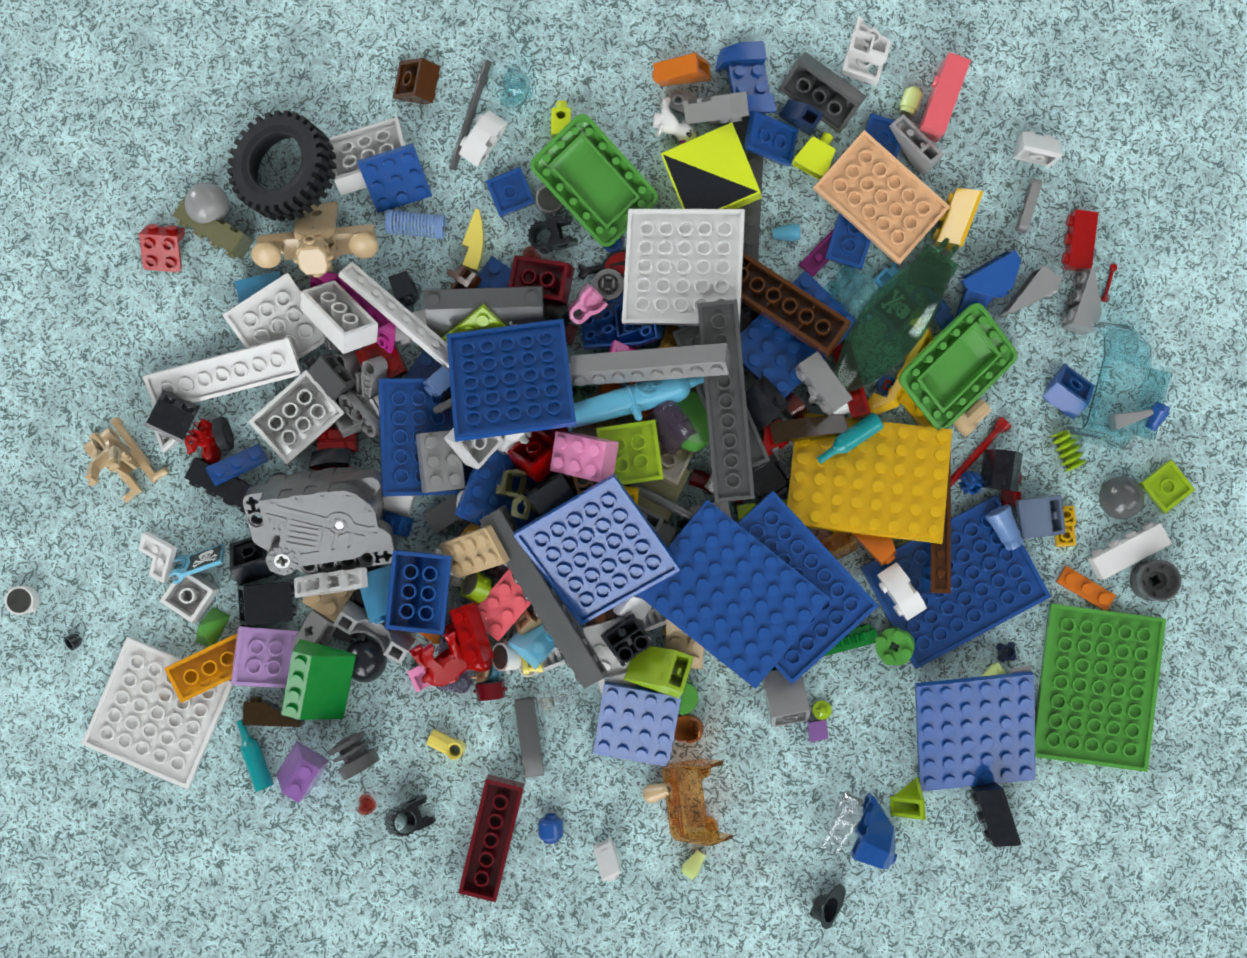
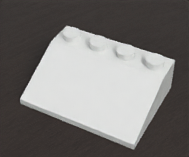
[329,117,406,195]
[248,370,345,465]

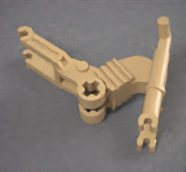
[83,417,169,503]

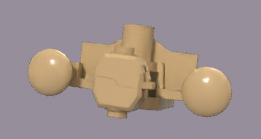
[251,202,378,278]

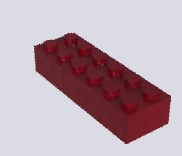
[458,774,525,903]

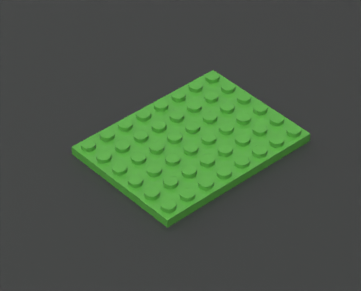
[1035,603,1166,772]

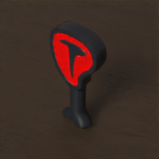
[578,250,626,280]

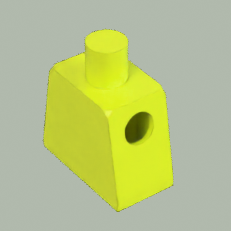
[551,100,572,139]
[792,132,836,180]

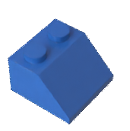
[1042,363,1095,419]

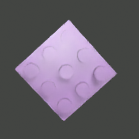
[231,626,298,688]

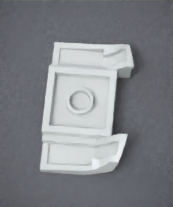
[583,616,638,694]

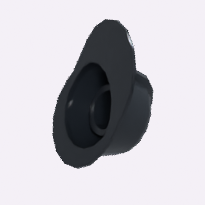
[810,885,846,929]

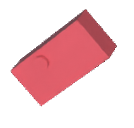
[918,52,971,143]

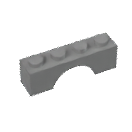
[333,600,415,664]

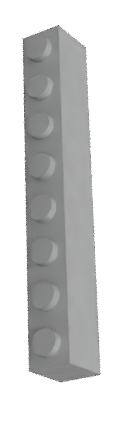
[569,343,730,386]

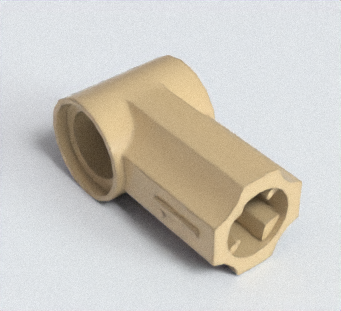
[953,399,992,437]

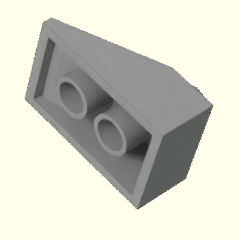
[999,265,1062,318]

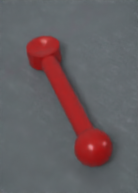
[1101,264,1118,302]

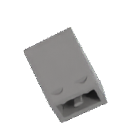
[1061,268,1102,335]

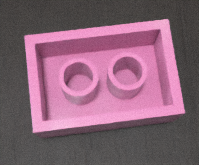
[550,431,619,482]

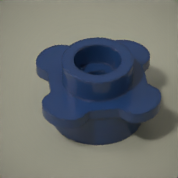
[996,642,1017,662]

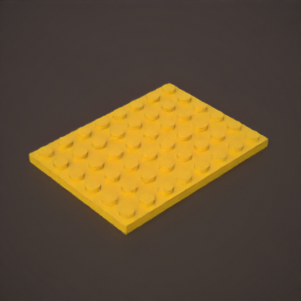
[787,412,952,544]

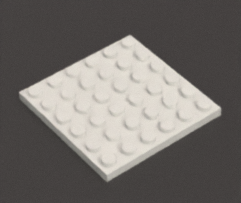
[622,209,745,326]
[81,637,233,789]

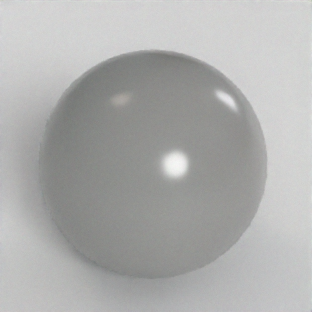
[184,182,230,223]

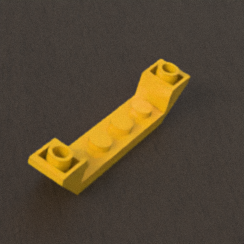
[867,307,934,415]

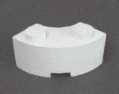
[459,110,508,167]
[877,562,927,621]

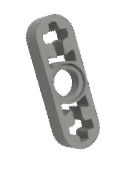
[1015,178,1042,234]
[339,392,380,438]

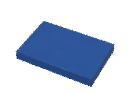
[743,110,799,167]

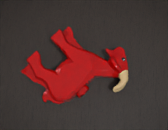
[409,622,492,686]

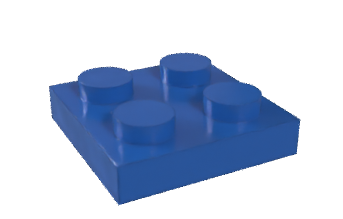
[485,167,536,218]

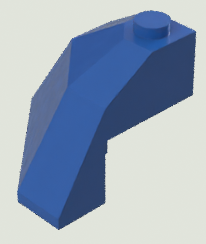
[850,792,897,869]

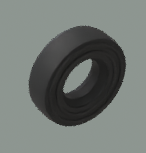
[212,417,234,452]

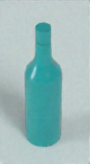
[816,412,884,464]
[236,719,274,792]

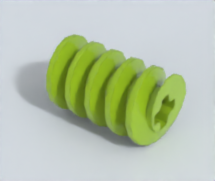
[1049,429,1086,472]

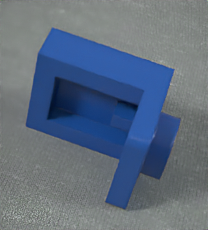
[383,511,414,537]

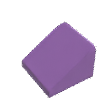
[807,719,828,742]

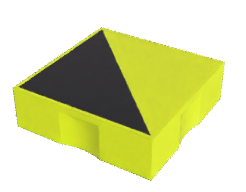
[661,122,762,209]

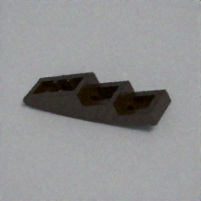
[769,414,848,444]

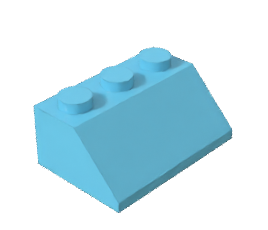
[507,622,578,670]

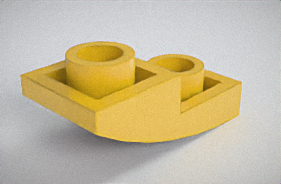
[1054,506,1076,547]

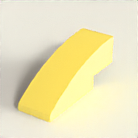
[462,208,485,273]

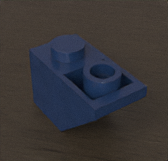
[779,99,824,136]

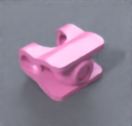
[567,283,608,324]

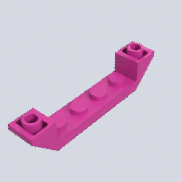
[310,272,396,354]

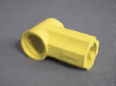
[426,729,466,760]

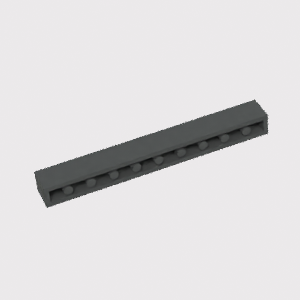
[479,505,608,689]

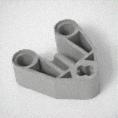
[334,352,388,405]

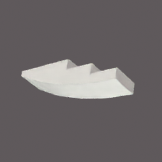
[294,567,368,598]

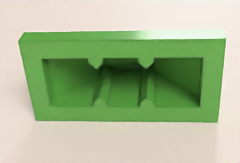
[196,607,230,647]

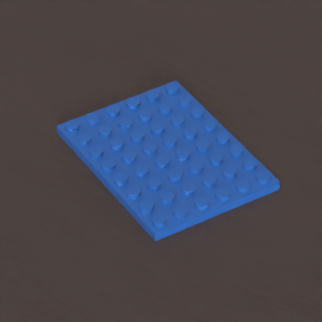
[737,490,879,684]
[860,495,1051,669]
[637,499,830,689]

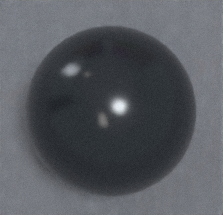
[346,639,387,683]

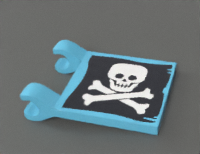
[169,543,225,584]

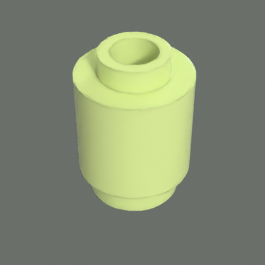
[899,86,923,117]

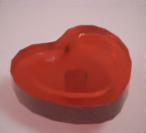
[522,246,542,259]
[358,794,377,815]

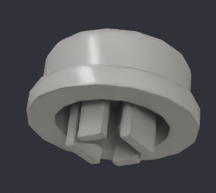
[593,269,624,301]

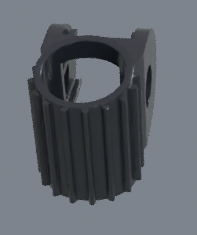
[527,215,578,254]
[383,794,436,837]

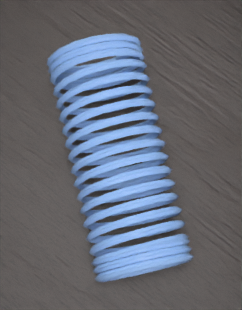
[385,209,446,239]

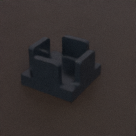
[752,453,791,502]

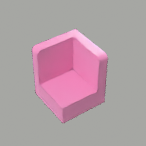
[407,665,430,692]

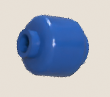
[538,813,563,844]

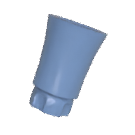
[985,504,1024,551]

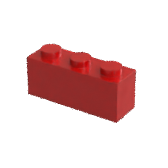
[1061,209,1099,272]
[449,602,495,667]

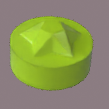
[812,700,832,720]

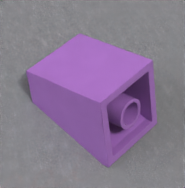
[276,741,329,803]

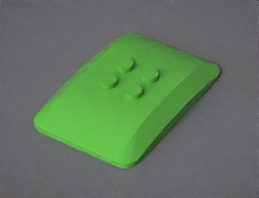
[530,114,658,247]
[899,303,1017,430]

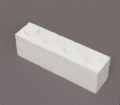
[1087,521,1172,580]

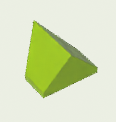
[889,776,926,820]

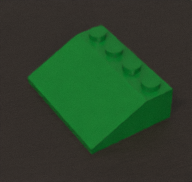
[281,639,357,720]

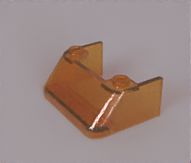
[662,759,733,846]

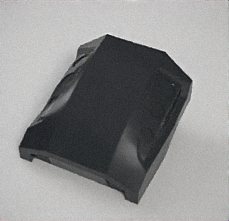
[600,613,654,667]

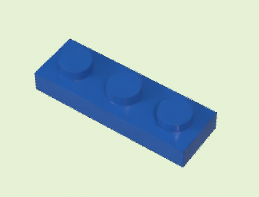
[206,443,268,486]

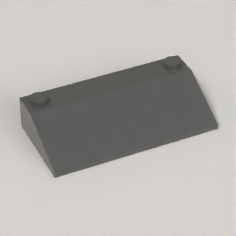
[424,286,545,338]

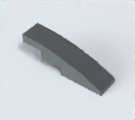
[514,697,544,778]

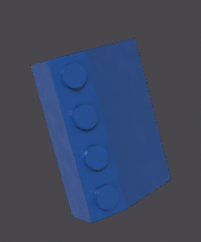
[385,549,452,635]

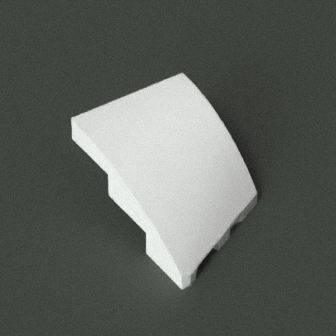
[841,16,891,86]

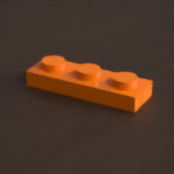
[1055,566,1116,611]

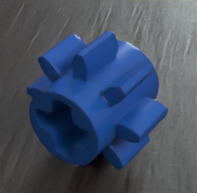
[958,471,984,494]

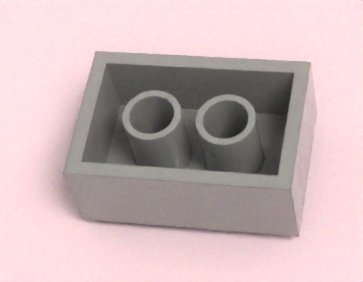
[415,430,465,493]

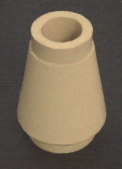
[643,783,673,803]

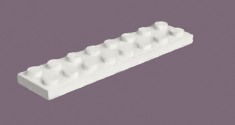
[143,337,303,406]

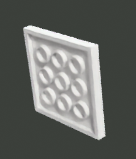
[223,272,326,360]

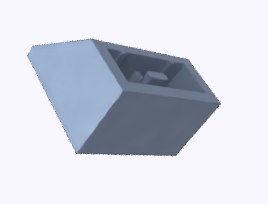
[1016,495,1066,539]

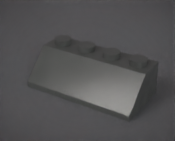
[779,52,867,134]

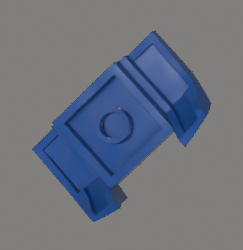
[715,41,776,115]

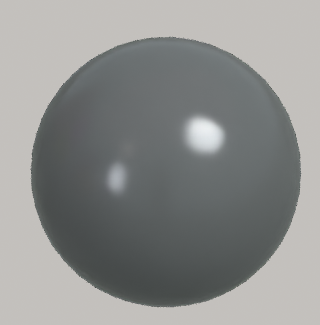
[1099,476,1144,519]

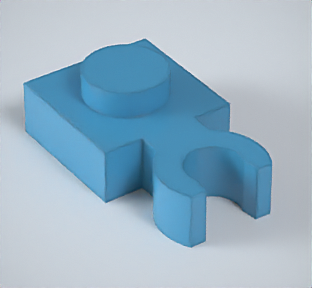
[872,262,907,295]

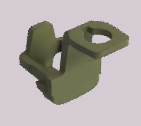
[495,469,531,520]

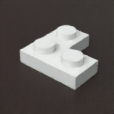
[139,532,177,583]

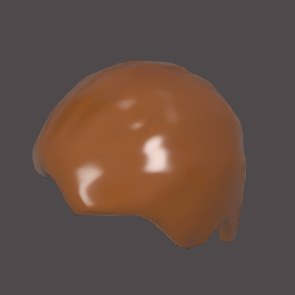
[674,714,704,743]

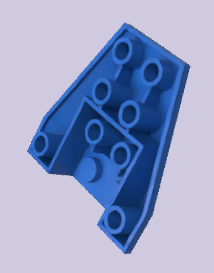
[581,292,663,350]

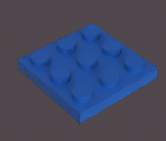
[357,143,432,213]

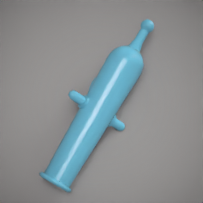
[567,377,704,432]

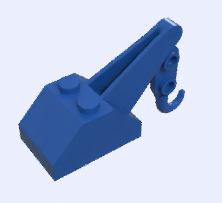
[911,249,1021,330]

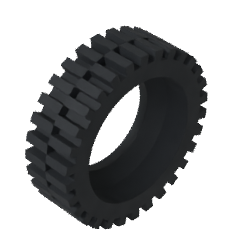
[227,110,337,222]

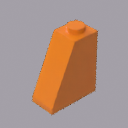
[652,52,712,86]
[850,533,896,566]

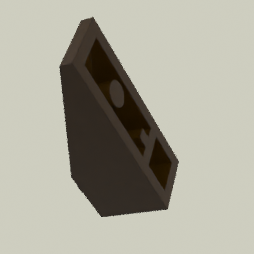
[243,696,305,727]

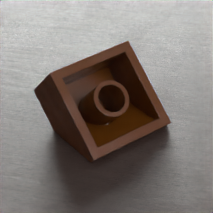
[393,58,440,105]

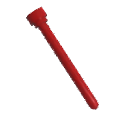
[951,417,1012,487]

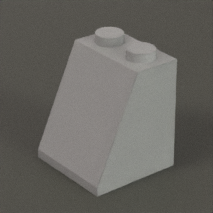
[762,668,810,728]

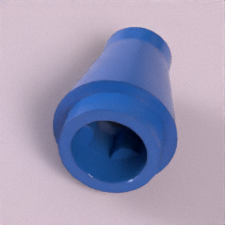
[1145,401,1171,431]

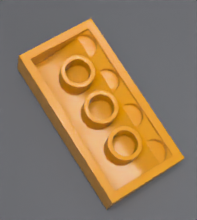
[164,633,237,703]

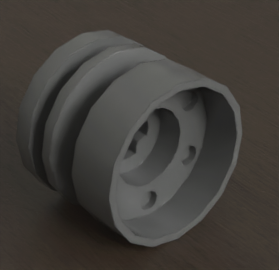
[1130,560,1182,601]
[328,731,380,780]

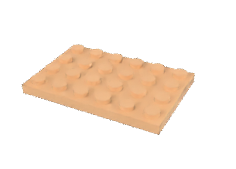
[812,130,950,265]

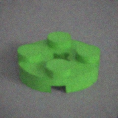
[875,626,915,666]

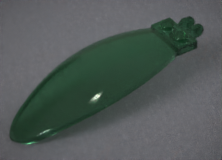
[835,238,960,392]

